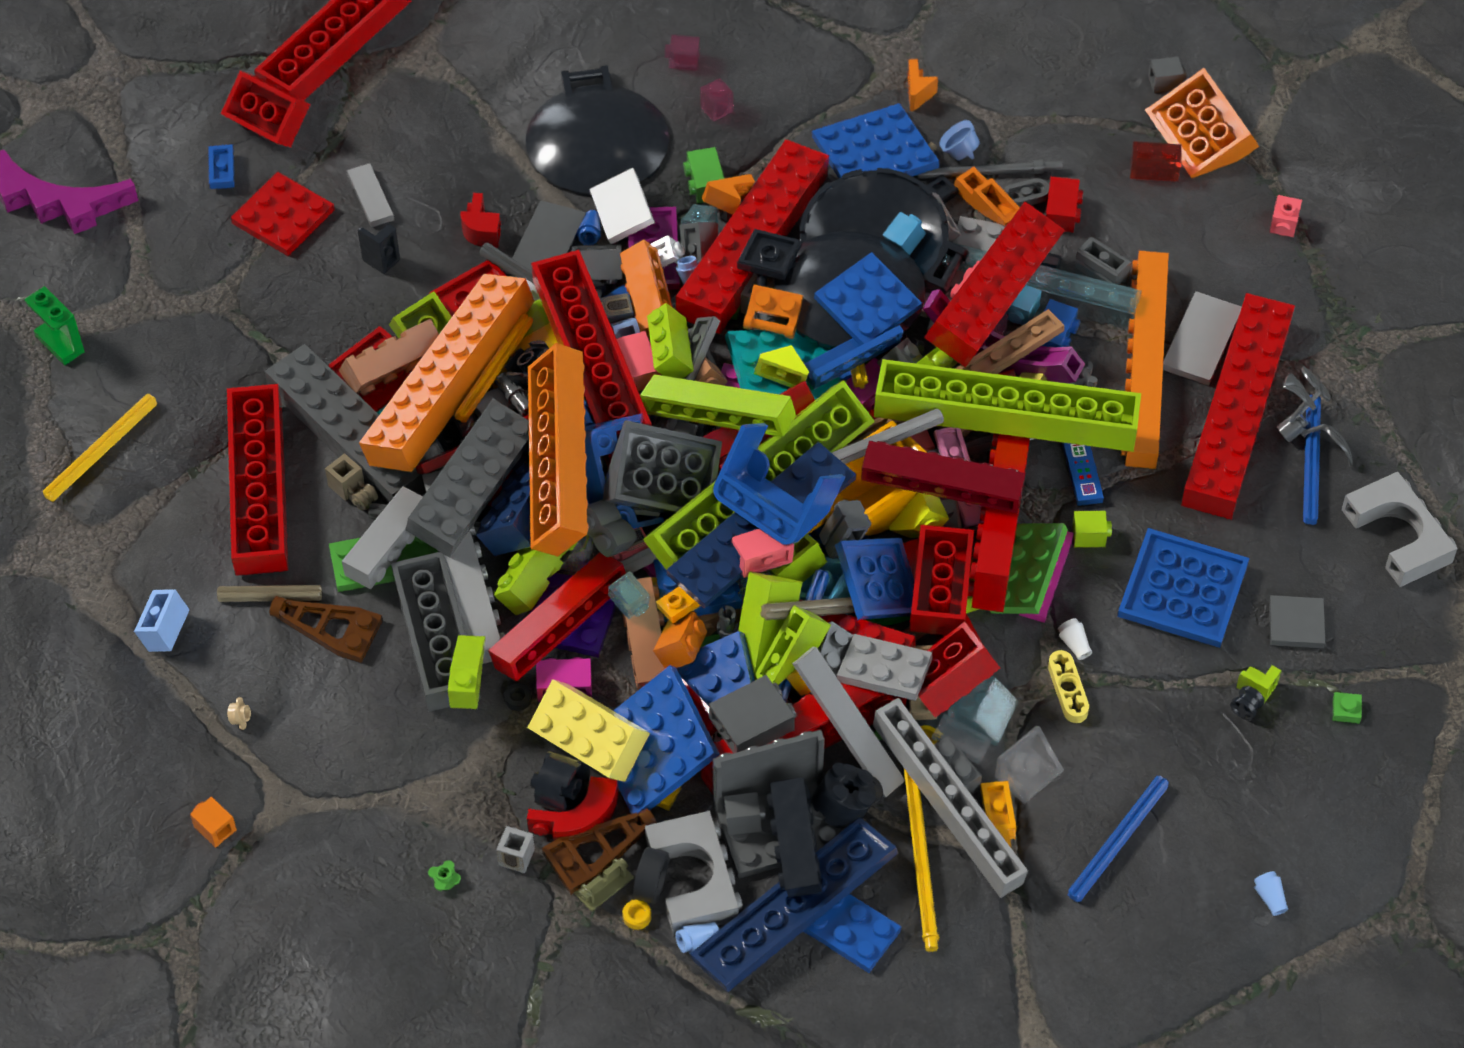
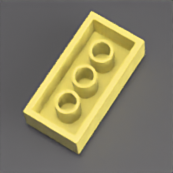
[527,679,650,782]

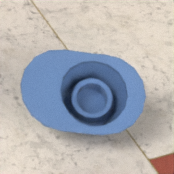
[940,120,980,160]

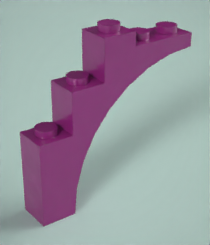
[0,149,138,234]
[922,289,1085,384]

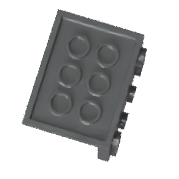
[713,730,841,879]

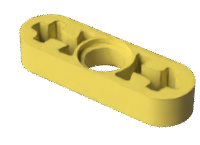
[1048,650,1089,723]

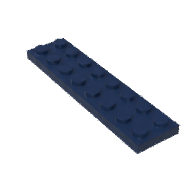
[667,442,856,609]
[690,817,898,992]

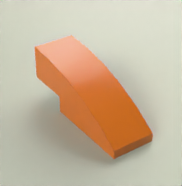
[954,167,1020,226]

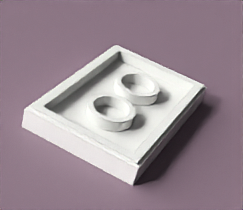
[590,168,655,244]

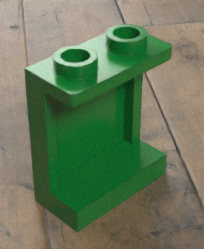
[25,286,85,366]

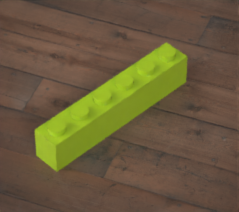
[640,374,796,437]

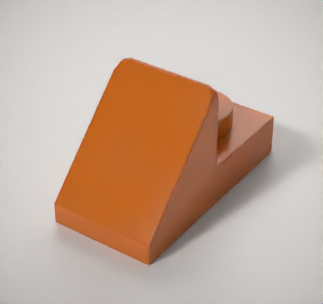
[908,59,938,111]
[702,174,755,215]

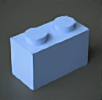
[134,589,189,652]

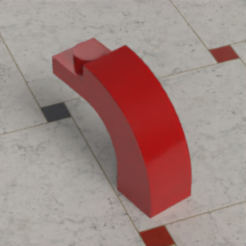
[527,776,619,841]

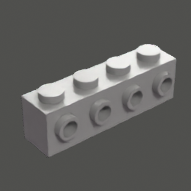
[342,486,423,589]

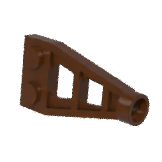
[269,596,383,663]
[542,808,656,895]

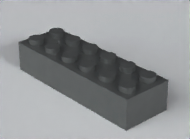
[406,399,529,558]
[391,552,481,712]

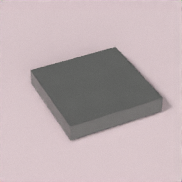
[1269,595,1325,648]

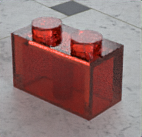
[1130,141,1182,182]

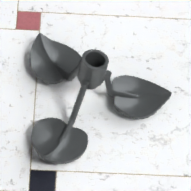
[1277,366,1353,467]

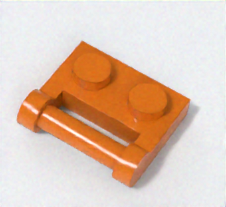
[743,285,804,339]

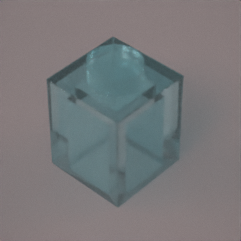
[608,571,650,619]

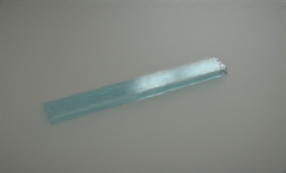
[943,242,1142,314]

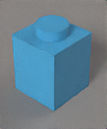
[883,212,926,255]

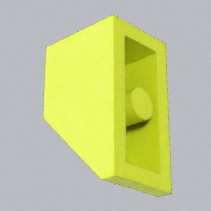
[889,493,949,538]

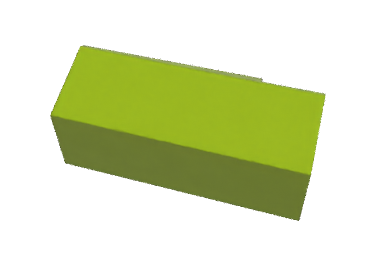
[738,571,803,680]

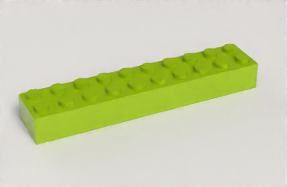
[874,359,1141,452]
[643,380,875,570]

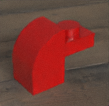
[461,193,501,248]

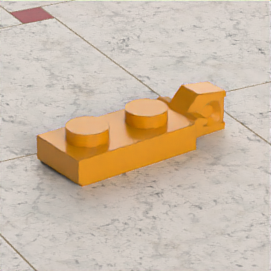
[980,781,1016,847]

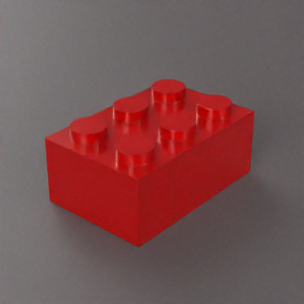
[221,70,310,148]
[918,622,1000,718]

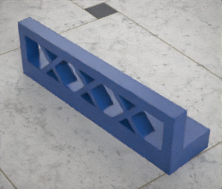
[804,325,904,390]

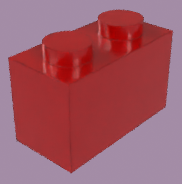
[1046,177,1083,233]

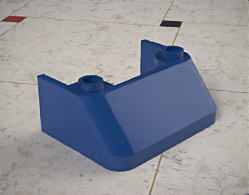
[585,414,666,529]
[713,423,846,545]

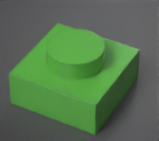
[1332,692,1362,724]

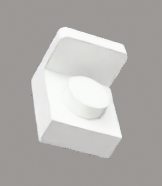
[651,236,685,268]

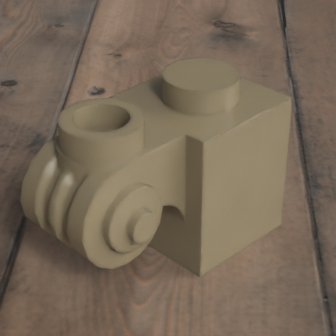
[325,453,378,510]

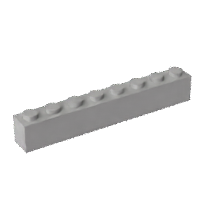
[422,470,505,664]
[873,698,1028,898]

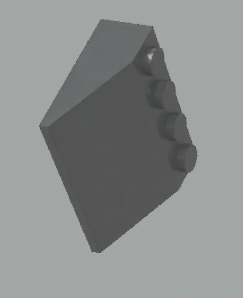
[603,420,722,516]

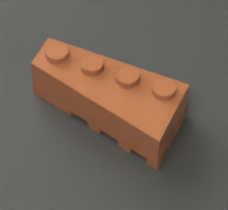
[339,319,439,396]
[619,577,665,691]

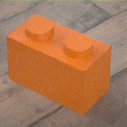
[653,611,708,669]

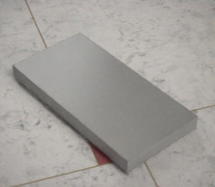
[1163,291,1242,385]

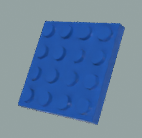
[812,103,939,178]
[1117,528,1250,648]
[614,665,720,814]

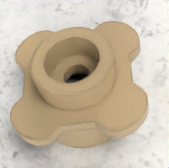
[228,697,251,730]

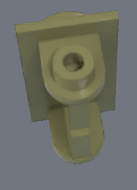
[574,858,634,912]

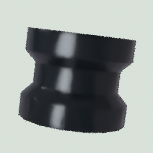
[1230,686,1265,720]

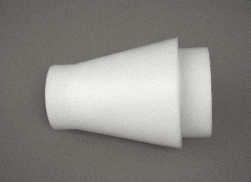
[1058,618,1092,660]

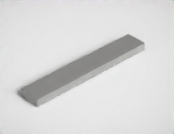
[792,647,905,797]

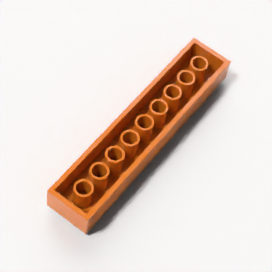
[359,274,535,472]

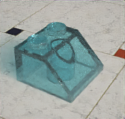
[947,676,1018,746]

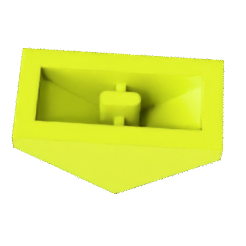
[754,345,809,387]

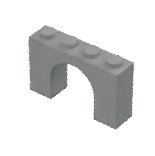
[1341,472,1457,587]
[645,811,743,936]

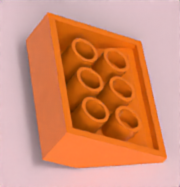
[1145,68,1260,178]

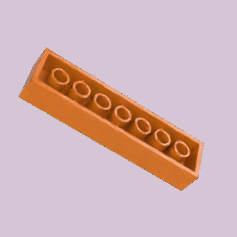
[528,343,589,557]

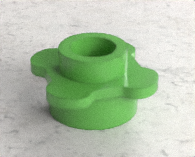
[428,861,461,891]

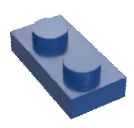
[208,144,235,189]

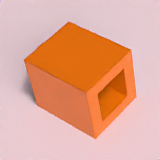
[190,797,237,848]

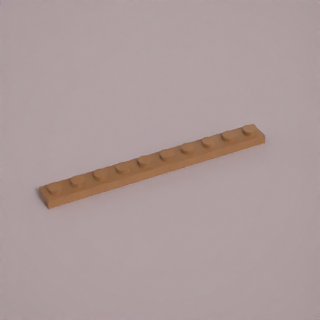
[845,309,1064,447]

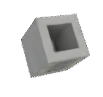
[496,826,535,873]

